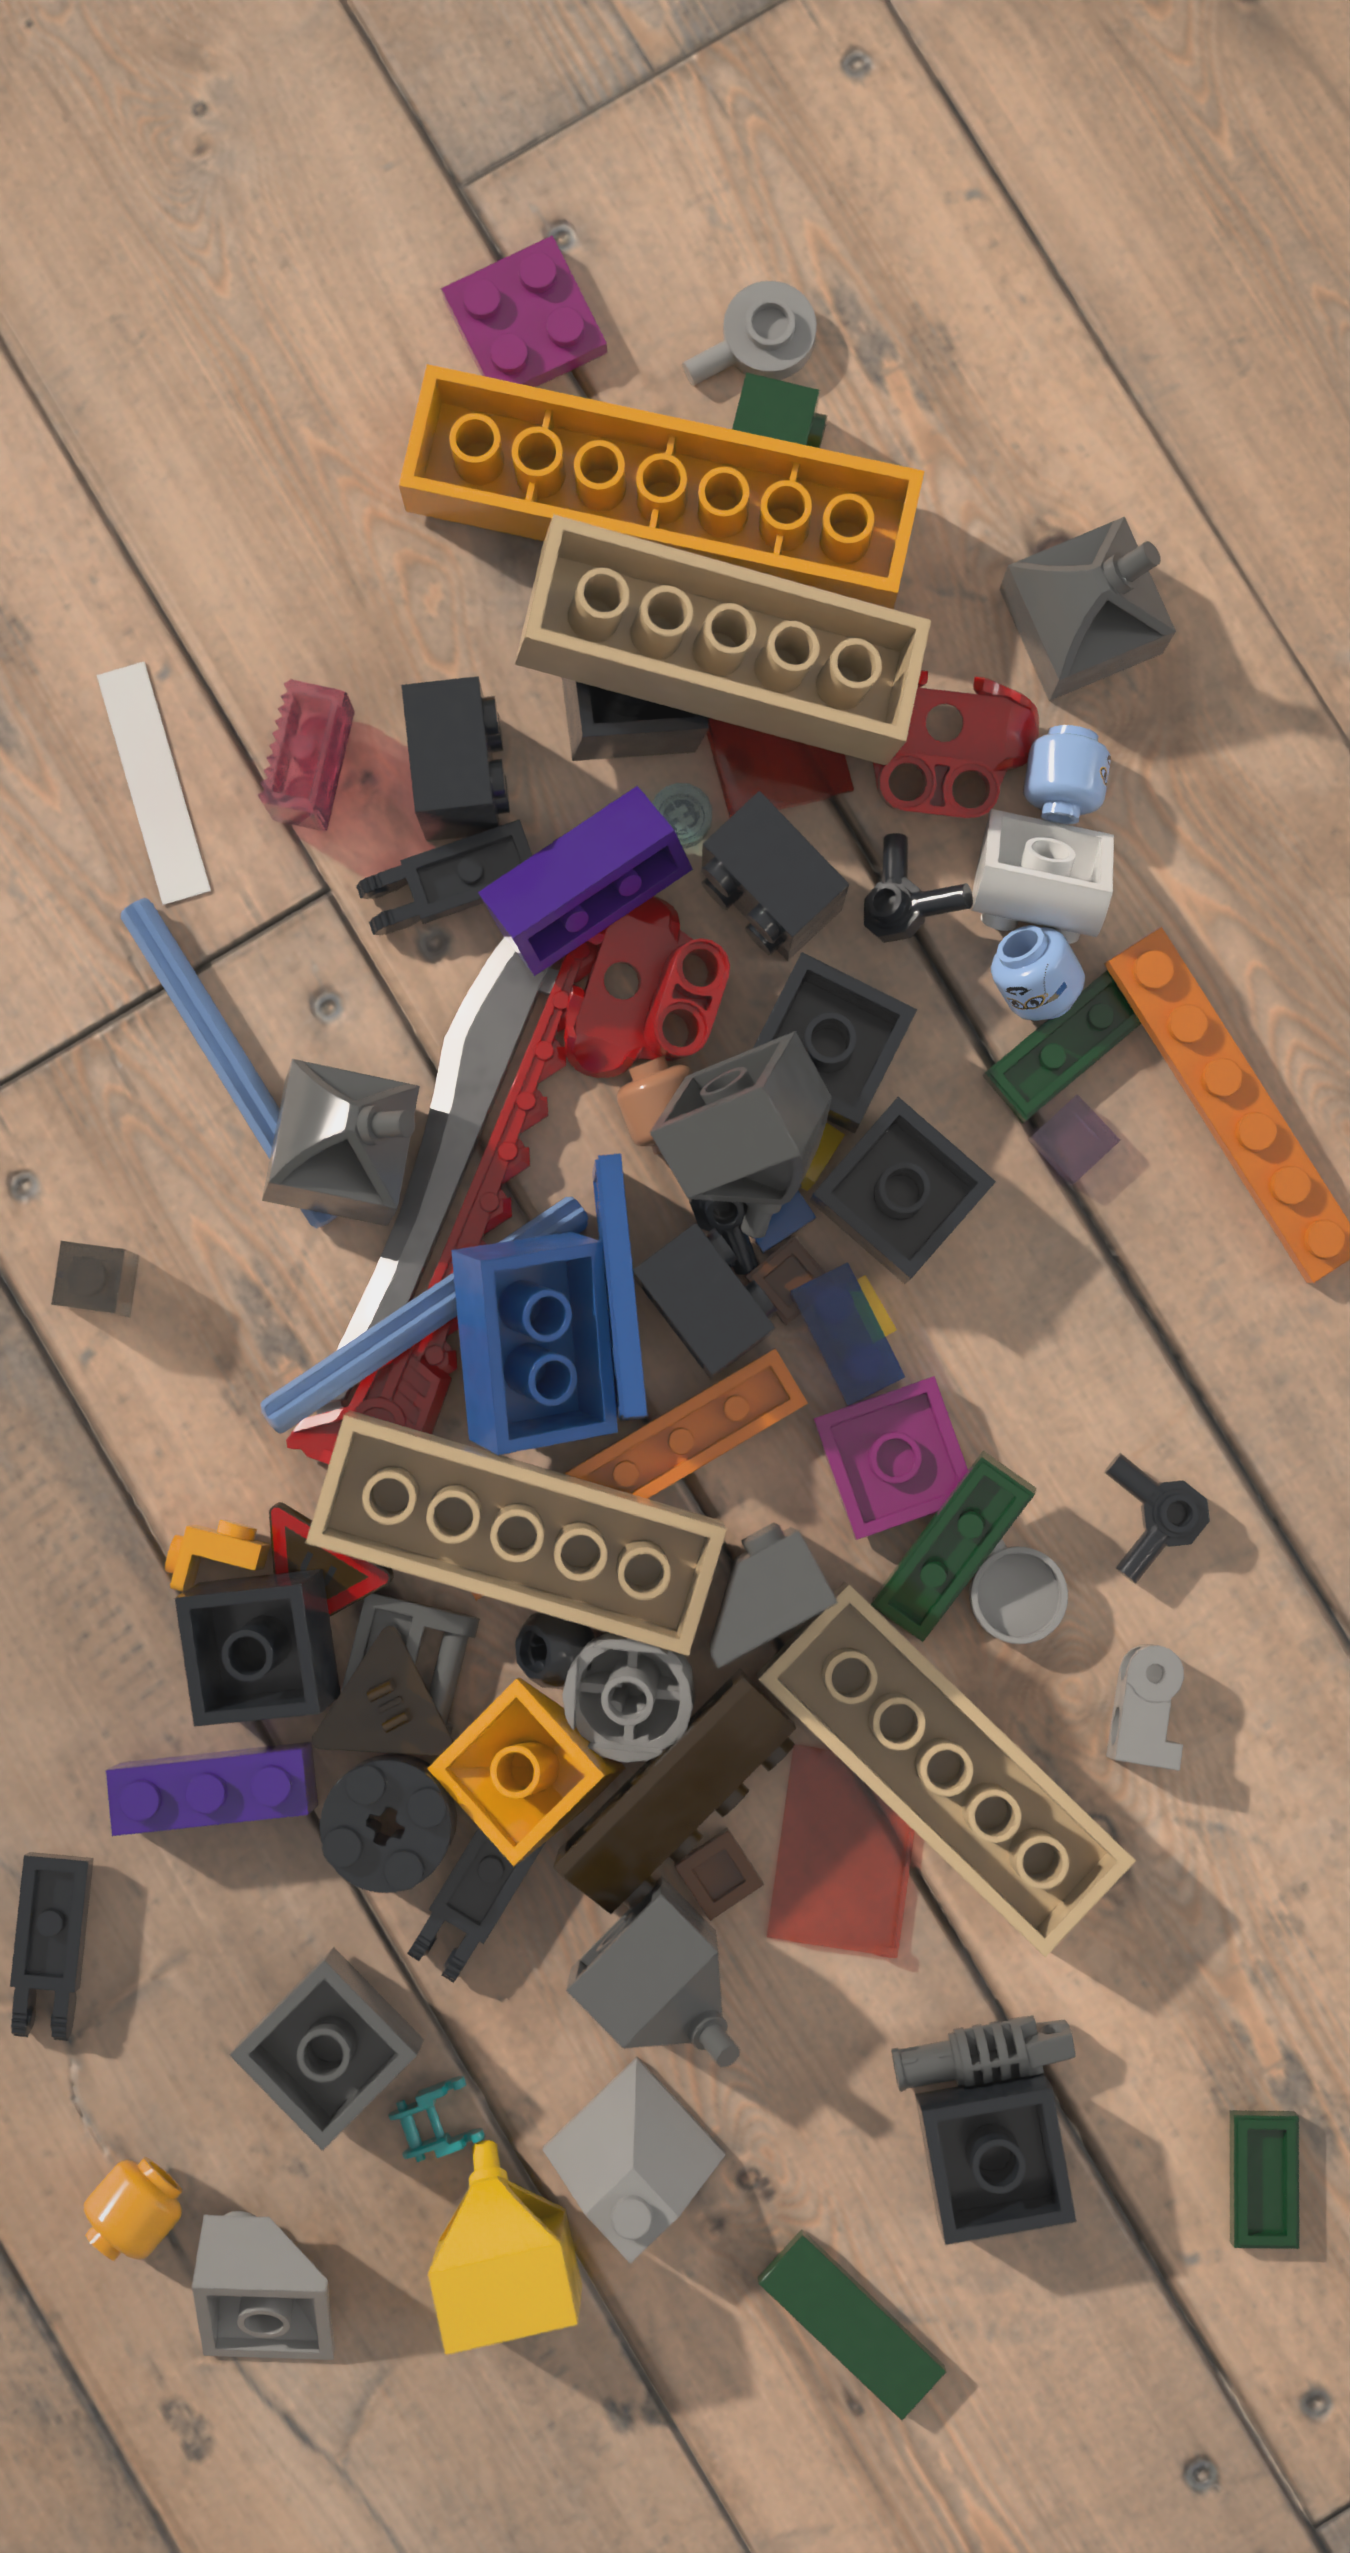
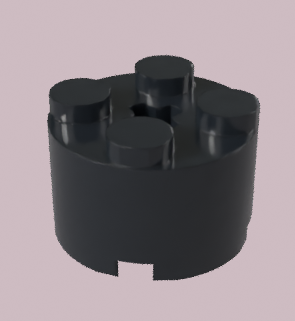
[320,1753,457,1893]

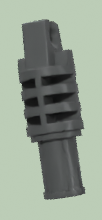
[891,2016,1076,2092]

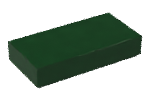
[1229,2110,1299,2249]

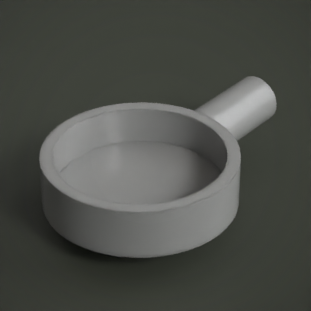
[682,281,817,386]
[969,1539,1068,1644]

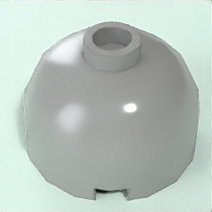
[562,1632,696,1763]

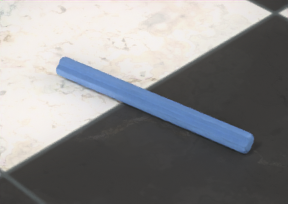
[120,898,338,1228]
[260,1197,589,1433]

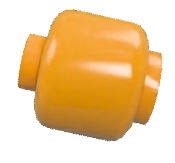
[84,2157,183,2261]

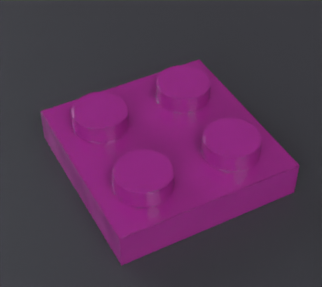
[441,235,608,387]
[813,1376,968,1540]

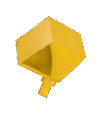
[428,2140,582,2355]

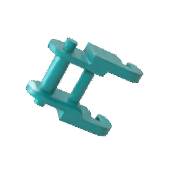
[388,2076,485,2162]

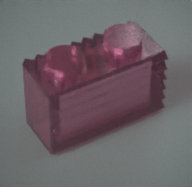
[257,679,355,831]

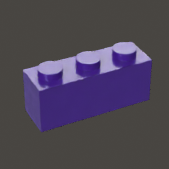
[478,786,693,976]
[106,1742,318,1836]

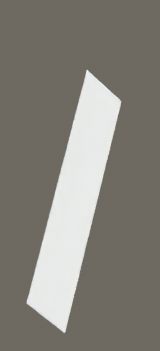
[97,662,211,905]

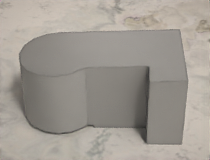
[1106,1644,1184,1771]

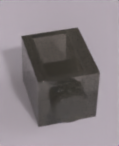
[51,1241,140,1318]

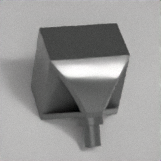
[1000,517,1176,701]
[650,1031,832,1238]
[262,1059,420,1226]
[566,1876,740,2067]

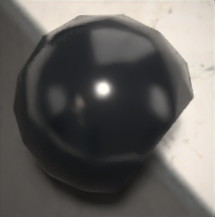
[515,1612,595,1689]

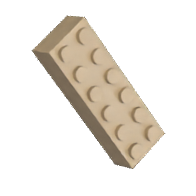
[515,514,931,765]
[306,1410,727,1656]
[756,1581,1136,1957]

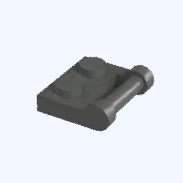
[341,1592,480,1735]

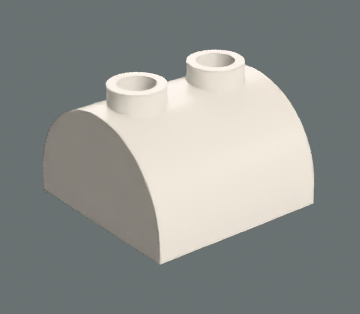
[971,809,1114,944]

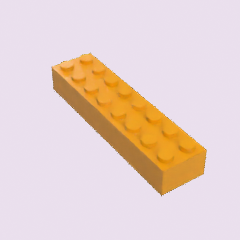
[399,364,925,610]

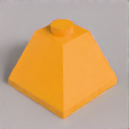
[427,1678,626,1866]

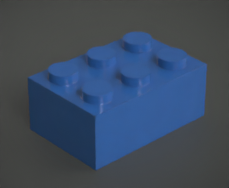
[451,1231,618,1455]

